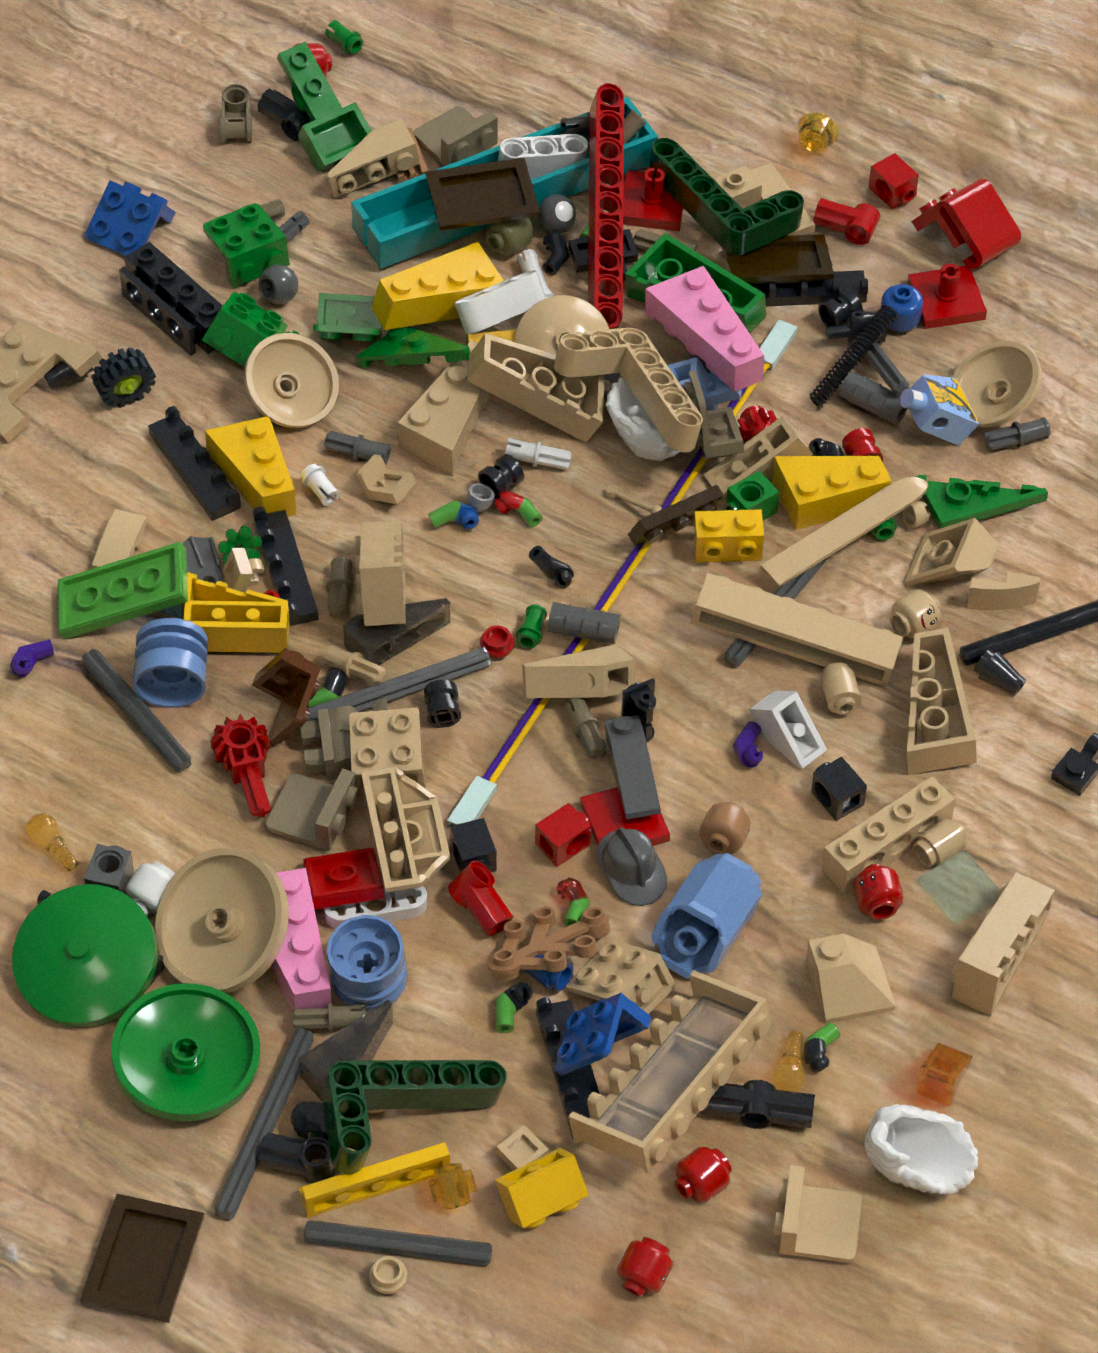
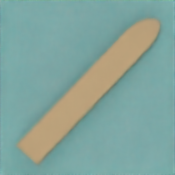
[761,477,928,587]

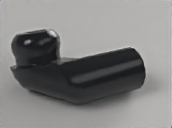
[543,232,570,275]

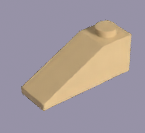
[704,416,813,500]

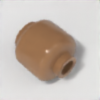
[699,802,751,854]

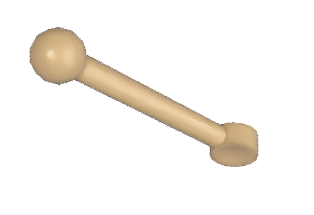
[606,485,662,515]

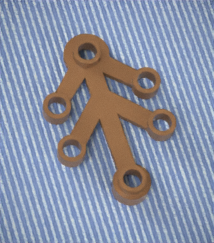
[487,906,610,981]

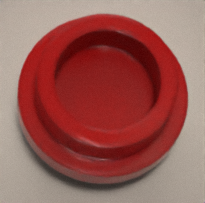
[480,625,514,658]

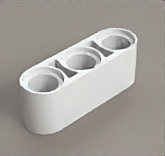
[498,134,589,179]
[454,270,546,334]

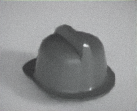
[597,827,667,906]

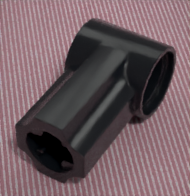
[257,88,312,141]
[258,1132,336,1184]

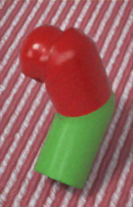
[494,491,543,527]

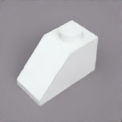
[749,691,827,769]

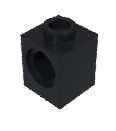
[811,757,867,821]
[450,818,497,872]

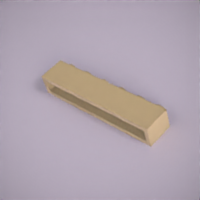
[691,573,903,687]

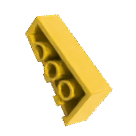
[371,242,504,330]

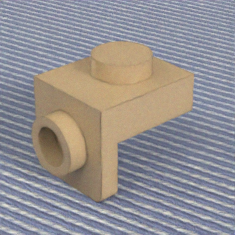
[357,455,417,504]

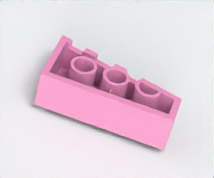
[645,266,764,392]
[271,868,332,1011]

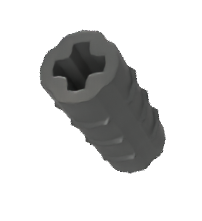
[839,371,908,425]
[548,602,621,644]

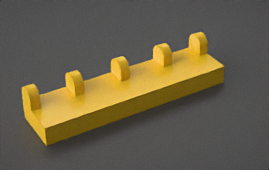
[298,1142,450,1218]

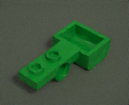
[277,42,372,172]

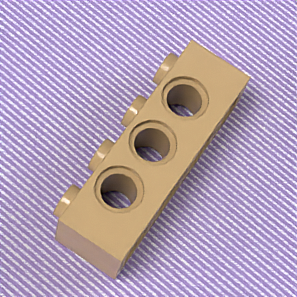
[821,776,955,895]

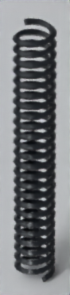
[810,305,898,408]

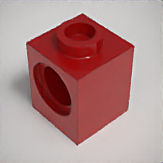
[868,153,919,210]
[535,803,592,867]

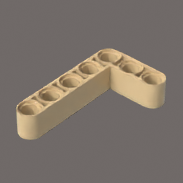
[553,328,703,452]

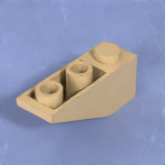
[327,118,420,198]
[522,644,635,698]

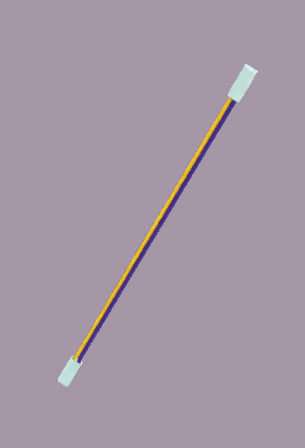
[447,320,797,827]

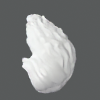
[606,377,679,461]
[864,1104,978,1195]

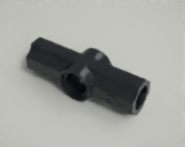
[700,1080,815,1129]

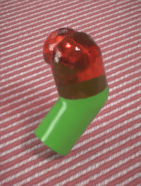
[556,877,590,927]

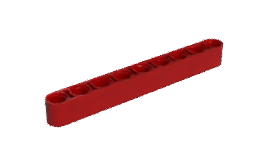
[588,83,624,329]

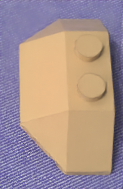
[361,766,450,893]

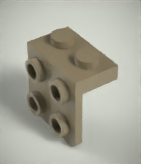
[414,106,498,166]
[684,370,744,459]
[266,768,360,851]

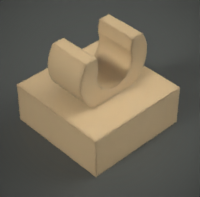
[223,548,264,592]

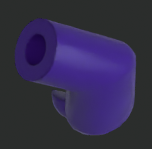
[10,639,54,677]
[733,721,763,768]

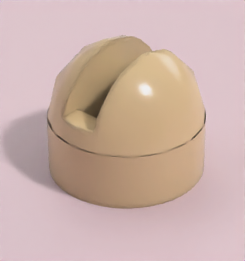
[901,501,930,529]

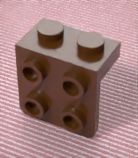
[252,648,321,747]

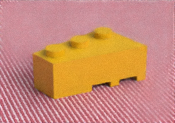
[772,456,892,530]

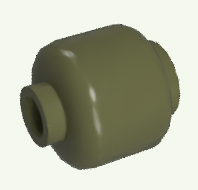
[486,218,533,257]

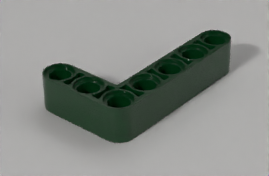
[649,138,804,255]
[322,1060,507,1174]

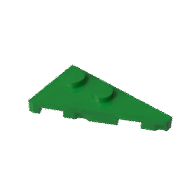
[355,326,471,368]
[916,475,1048,529]

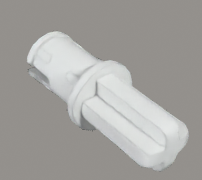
[505,438,571,470]

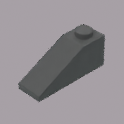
[604,715,661,819]

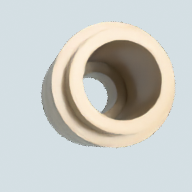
[821,662,862,715]
[912,818,966,868]

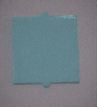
[918,850,999,925]

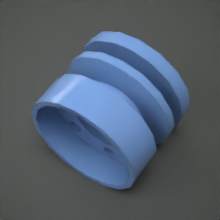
[133,618,208,708]
[326,915,408,1012]

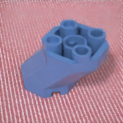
[651,853,763,979]

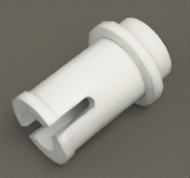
[301,464,340,506]

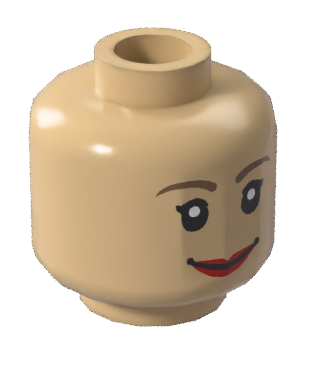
[890,589,942,639]

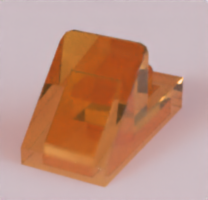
[917,1043,973,1106]

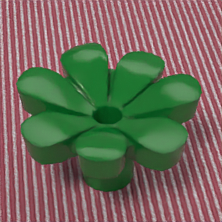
[218,526,262,564]

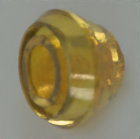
[798,112,839,153]

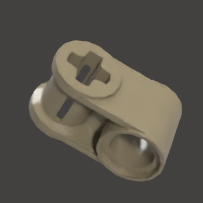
[220,84,252,142]

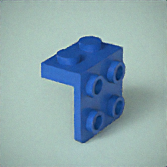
[85,180,176,256]
[555,992,651,1075]

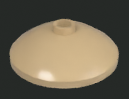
[515,295,609,355]
[244,333,339,428]
[952,341,1041,428]

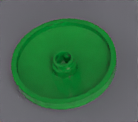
[12,884,158,1027]
[111,983,260,1121]

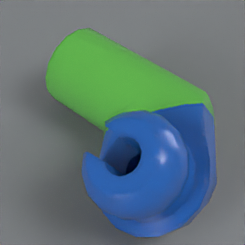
[428,501,479,529]

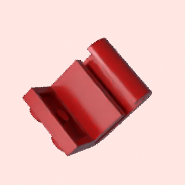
[911,178,1021,269]

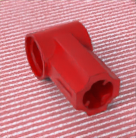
[813,198,881,245]
[447,861,514,937]

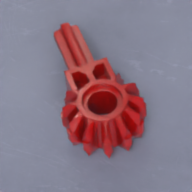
[210,713,271,818]

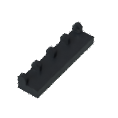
[751,270,868,307]
[148,406,241,521]
[253,507,319,626]
[536,997,609,1139]

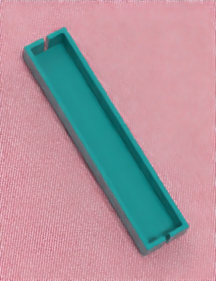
[351,97,658,269]

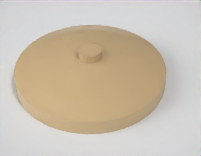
[155,848,289,993]

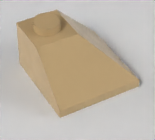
[904,518,999,587]
[806,933,896,1024]

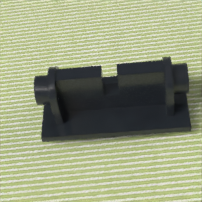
[621,678,656,743]

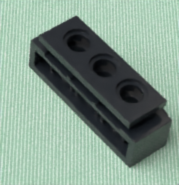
[119,242,223,356]

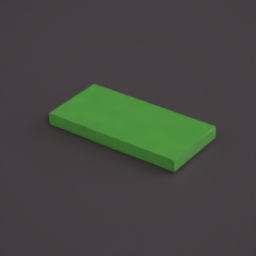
[58,541,188,640]

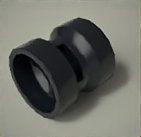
[818,288,863,327]
[478,454,524,499]
[424,679,461,728]

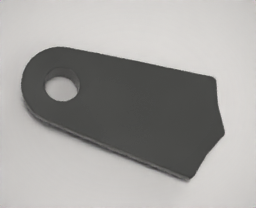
[183,536,224,584]

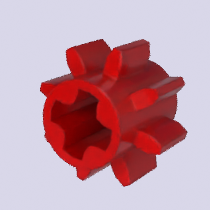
[737,405,777,442]

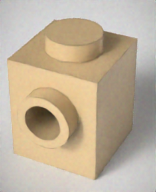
[714,165,762,209]

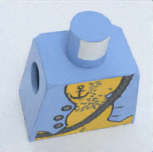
[900,375,979,445]

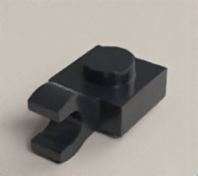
[1051,732,1098,796]

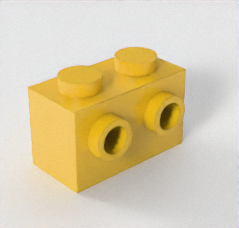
[693,509,764,563]
[495,1148,589,1228]

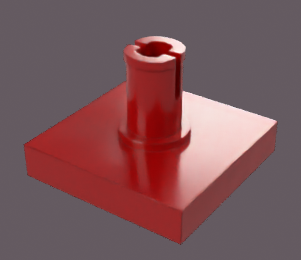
[623,168,684,232]
[907,264,987,329]

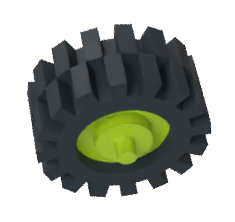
[91,348,156,408]

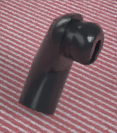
[808,438,844,456]
[529,545,574,588]

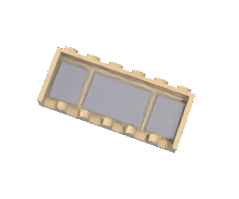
[569,970,771,1173]

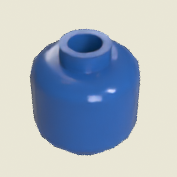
[880,284,923,332]

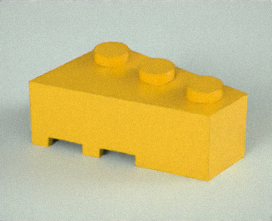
[205,416,296,517]
[183,572,290,653]

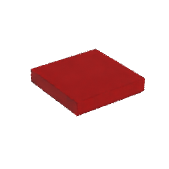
[580,787,670,846]
[303,848,385,910]

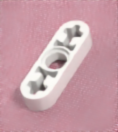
[324,886,427,929]

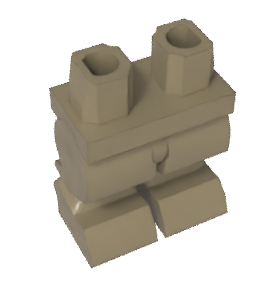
[300,697,388,781]

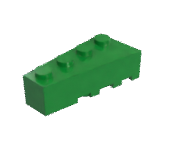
[625,233,766,333]

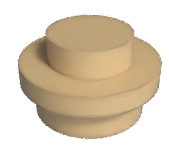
[369,1256,408,1294]

